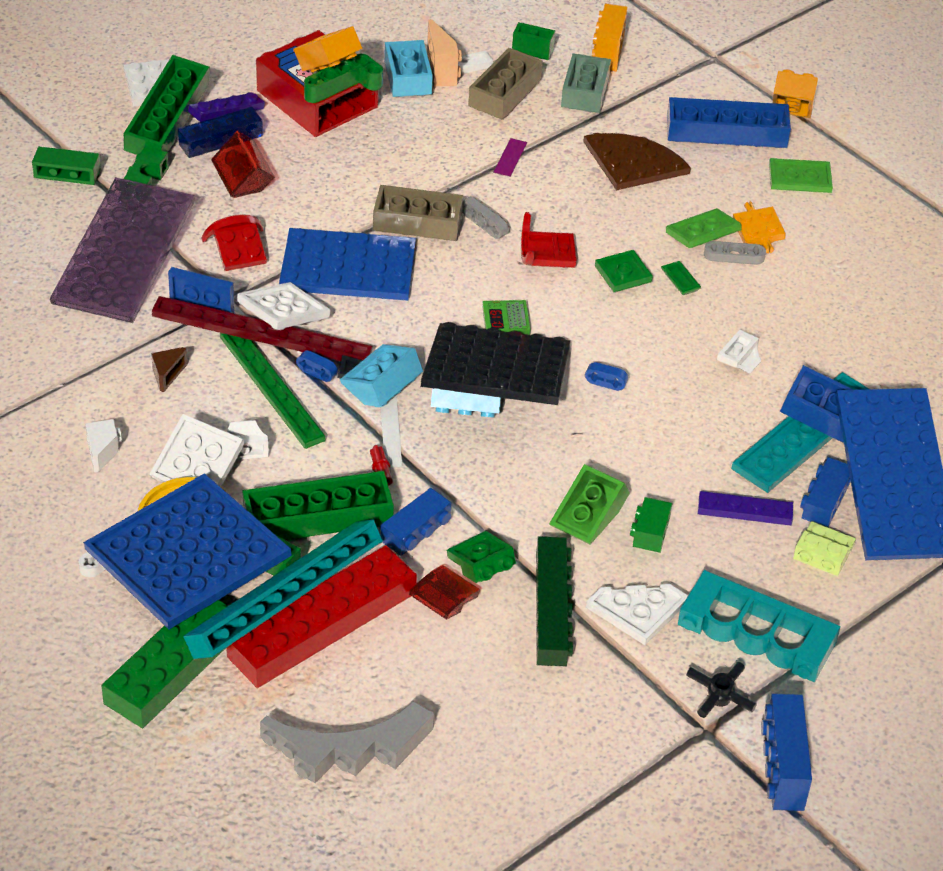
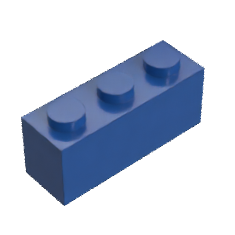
[800,457,851,527]
[380,488,452,556]

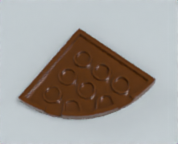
[583,133,691,191]

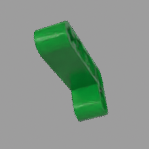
[304,53,383,103]

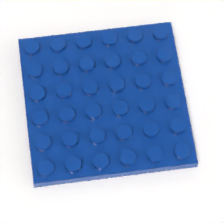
[83,473,292,629]

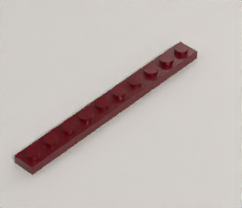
[152,296,373,361]

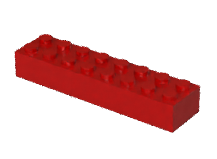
[227,545,417,689]

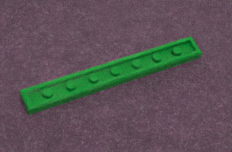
[220,333,325,449]

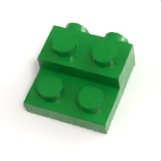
[446,531,516,583]

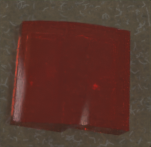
[409,565,480,620]

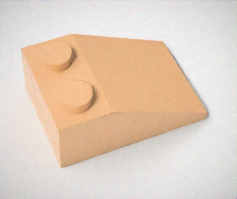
[427,19,462,86]

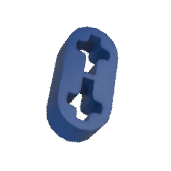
[296,350,338,382]
[585,362,628,391]

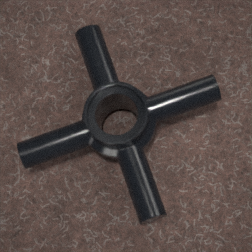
[686,662,757,718]

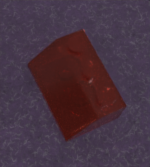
[211,130,275,198]

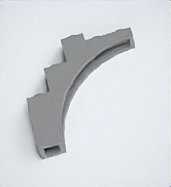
[260,701,434,783]

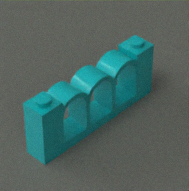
[678,570,841,683]

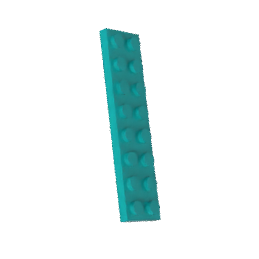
[731,372,869,493]

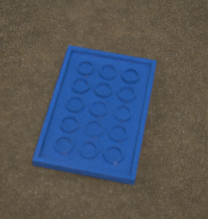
[279,228,416,301]

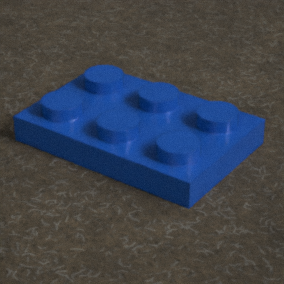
[168,267,234,313]

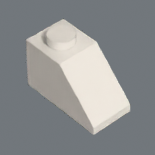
[85,419,122,473]

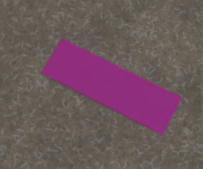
[493,138,527,177]

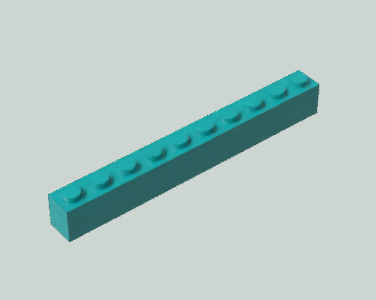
[183,520,383,659]

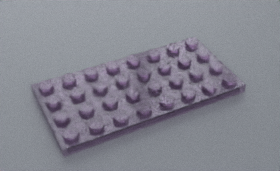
[50,177,195,323]

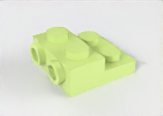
[793,521,856,576]

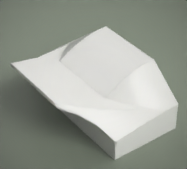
[717,330,761,374]
[227,420,269,460]

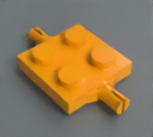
[733,201,786,254]

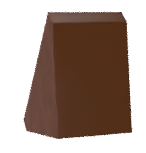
[151,347,187,392]

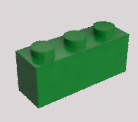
[32,146,101,185]

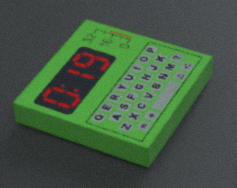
[482,300,530,335]

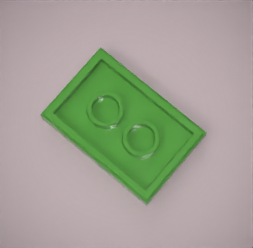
[769,158,833,193]
[666,208,742,248]

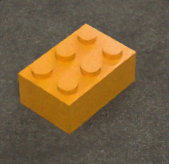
[592,4,628,72]
[293,26,363,73]
[773,70,818,119]

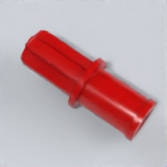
[370,445,393,486]

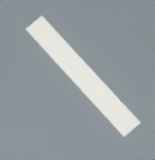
[380,394,402,467]

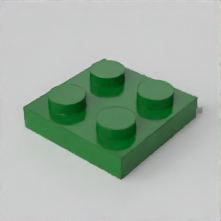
[595,250,653,292]

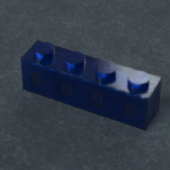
[178,107,263,158]

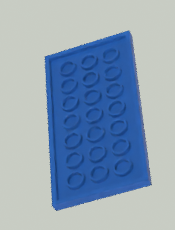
[835,388,943,561]

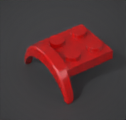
[521,212,576,268]
[201,215,267,271]

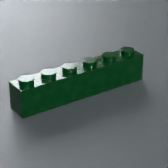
[536,536,573,667]

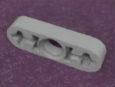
[462,196,508,239]
[704,241,766,265]

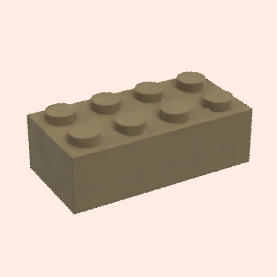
[468,48,543,120]
[373,185,463,241]

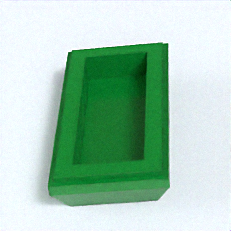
[661,261,701,295]

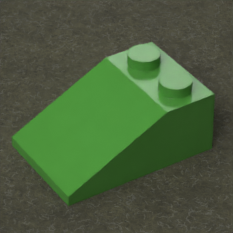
[549,464,630,545]

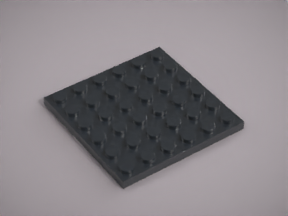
[420,322,571,405]

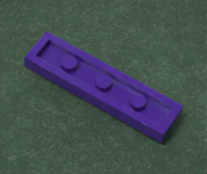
[188,92,265,122]
[697,491,793,526]

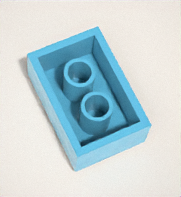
[384,40,432,97]

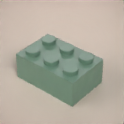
[561,53,611,113]

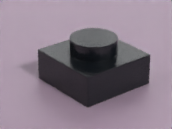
[337,355,363,379]

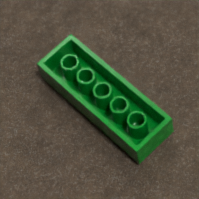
[123,55,210,155]
[242,471,394,540]
[101,600,228,729]

